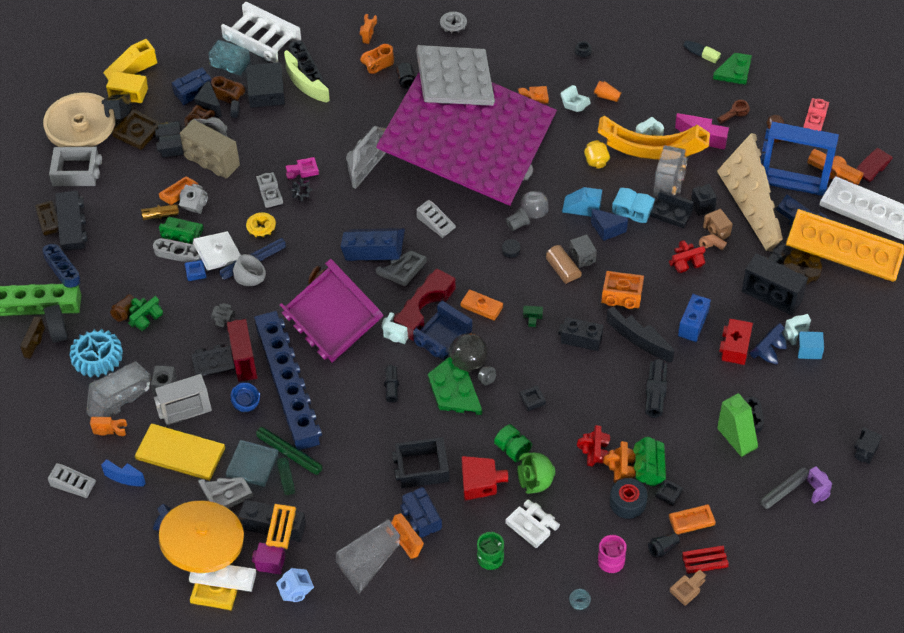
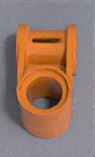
[360,44,394,74]

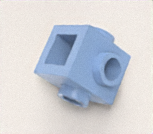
[276,568,314,602]

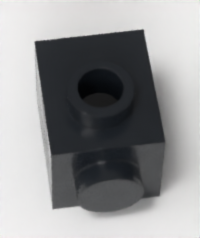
[691,184,717,216]

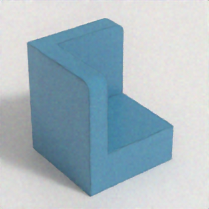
[798,331,824,359]

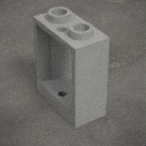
[49,147,102,186]
[153,374,212,426]

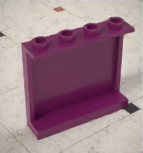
[280,259,384,362]

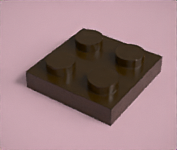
[112,109,161,150]

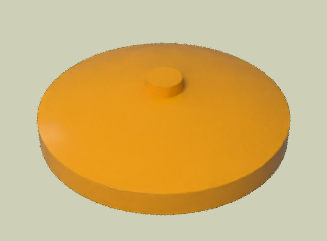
[159,501,244,573]

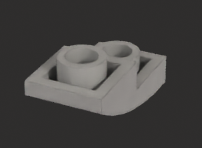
[256,172,283,208]

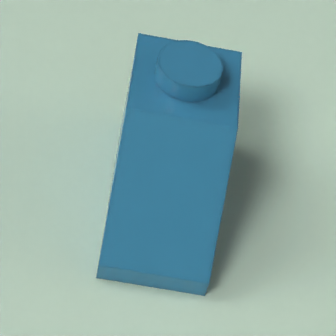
[562,187,602,217]

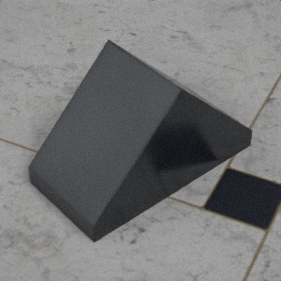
[194,81,222,118]

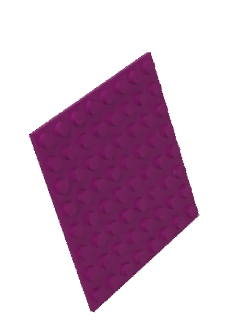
[376,72,557,206]

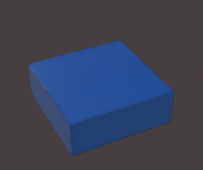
[185,260,206,281]

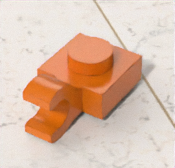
[360,14,377,44]
[518,86,549,104]
[90,417,127,436]

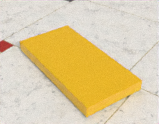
[135,423,225,481]

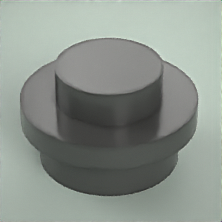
[478,366,496,385]

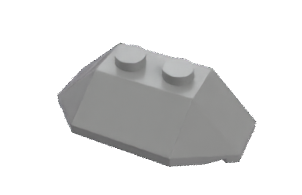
[346,126,386,189]

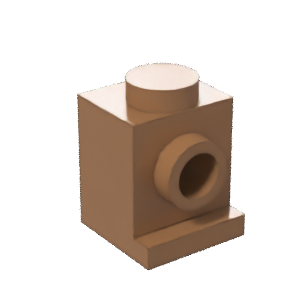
[703,209,732,240]

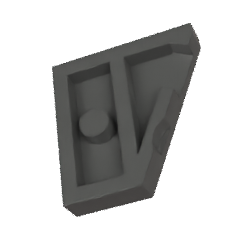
[375,251,427,287]

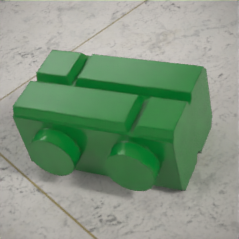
[633,437,666,487]

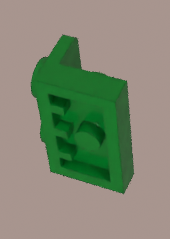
[159,216,204,245]

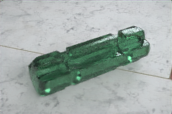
[277,457,295,495]

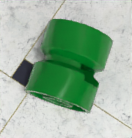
[494,424,532,462]
[477,532,504,570]

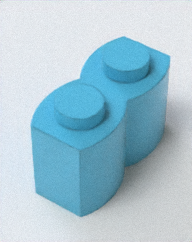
[612,188,655,223]

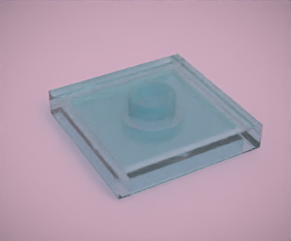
[226,440,279,487]

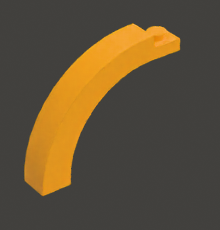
[598,116,710,160]

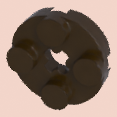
[784,249,822,285]

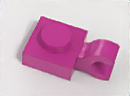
[286,157,319,179]

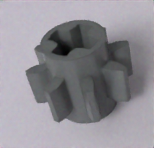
[212,303,235,328]

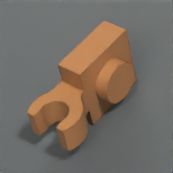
[670,570,706,606]

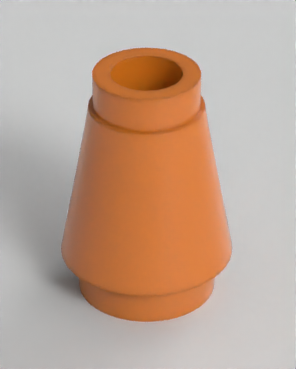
[594,81,621,102]

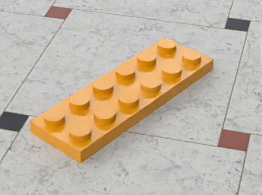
[786,209,904,282]

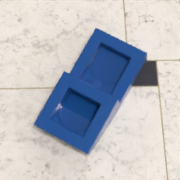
[101,459,146,486]

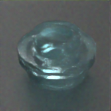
[569,589,591,610]

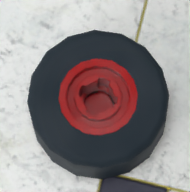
[610,478,648,519]

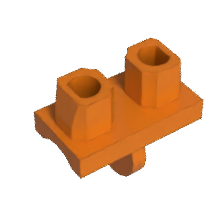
[603,441,636,482]

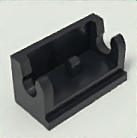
[101,94,132,119]

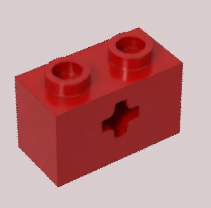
[719,319,753,365]

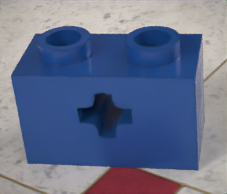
[678,294,711,342]

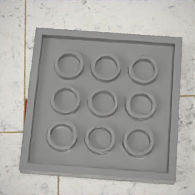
[416,45,495,106]

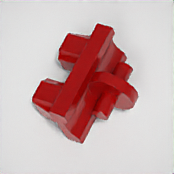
[669,240,706,273]
[577,425,610,467]

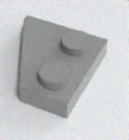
[199,477,253,509]

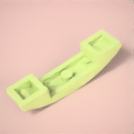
[284,50,330,102]

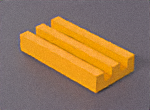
[266,504,296,549]

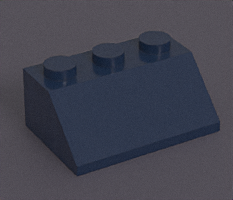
[341,228,405,261]

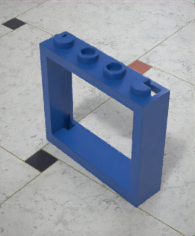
[761,122,839,196]

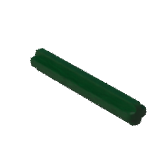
[256,427,323,475]

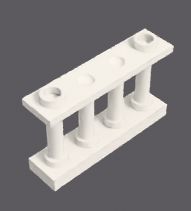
[221,2,301,63]

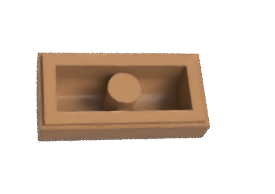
[546,245,582,284]

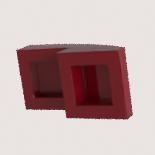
[857,148,893,183]

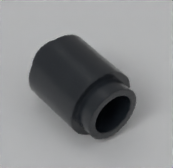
[396,63,415,89]

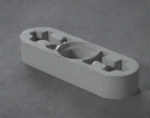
[153,238,202,263]

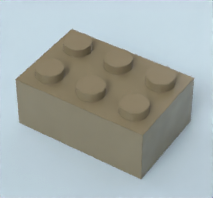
[180,119,240,179]

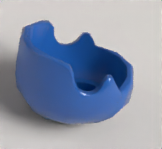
[230,383,260,412]

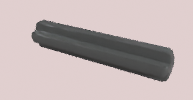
[760,468,809,509]

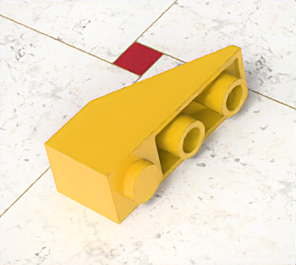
[103,39,157,80]

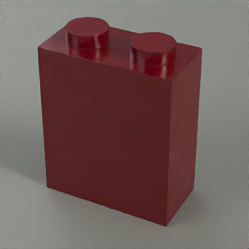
[227,319,257,382]

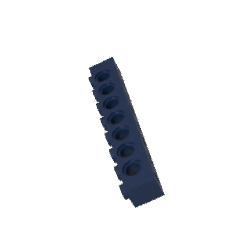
[254,311,322,450]

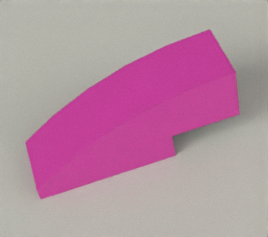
[675,113,729,150]

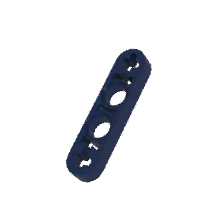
[42,244,80,288]

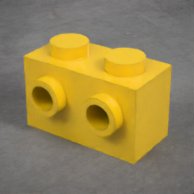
[106,71,148,103]

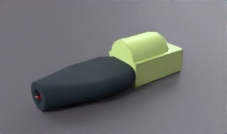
[683,40,721,63]

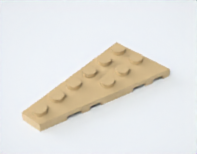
[717,133,783,251]

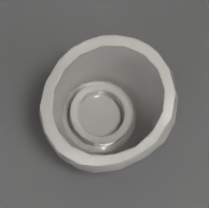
[233,254,266,286]

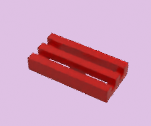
[682,545,729,574]

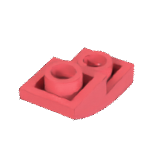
[803,98,829,131]

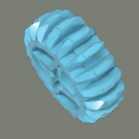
[69,329,123,378]

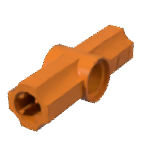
[807,149,863,185]

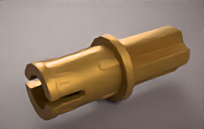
[141,204,179,221]

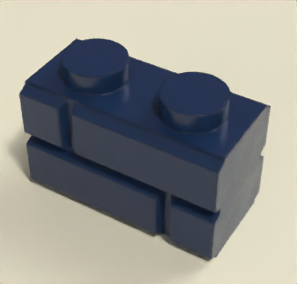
[172,67,212,105]
[400,487,442,538]

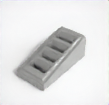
[417,200,456,238]
[48,463,96,498]

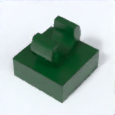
[523,306,543,327]

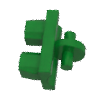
[128,296,163,331]

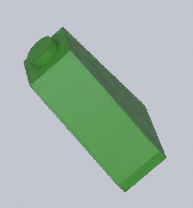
[717,393,758,457]

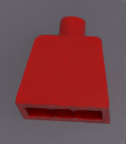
[462,456,508,500]

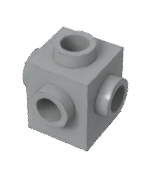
[179,184,208,214]

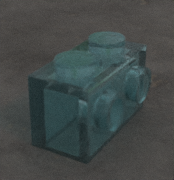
[208,40,250,75]

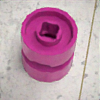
[598,535,626,573]

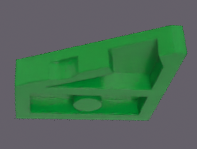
[713,53,752,85]

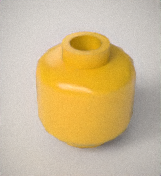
[584,140,610,169]

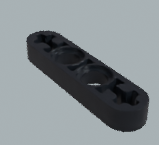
[289,40,323,83]

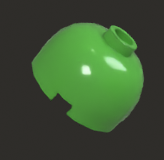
[518,452,555,494]

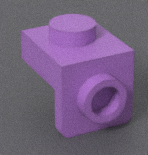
[807,466,832,503]

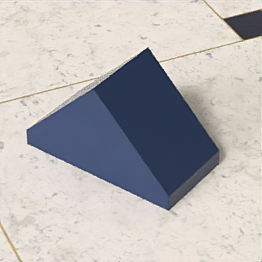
[591,209,628,241]

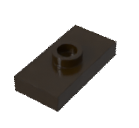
[35,200,59,236]
[20,316,45,359]

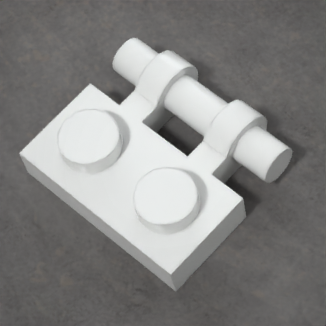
[506,499,560,548]

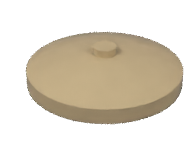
[43,93,115,147]

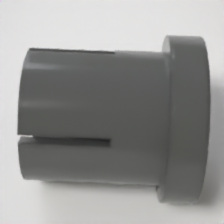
[506,208,530,231]

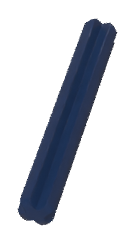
[219,238,286,280]

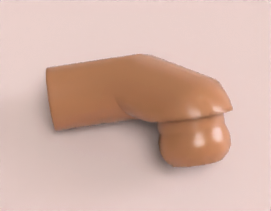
[699,234,727,250]

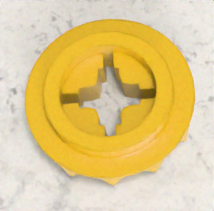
[246,212,276,238]

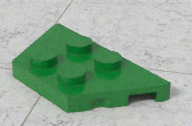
[428,350,482,415]

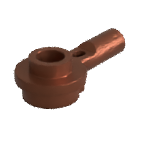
[717,100,750,124]

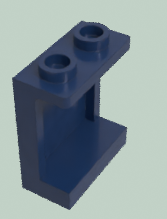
[413,301,472,360]

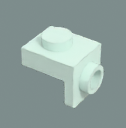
[560,85,591,112]
[636,117,664,136]
[381,312,408,344]
[783,314,811,345]

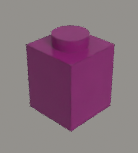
[252,543,286,574]

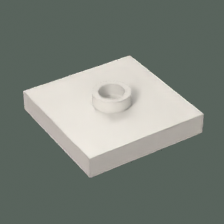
[193,231,241,270]

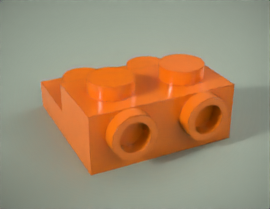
[601,271,644,309]

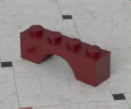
[393,268,456,341]

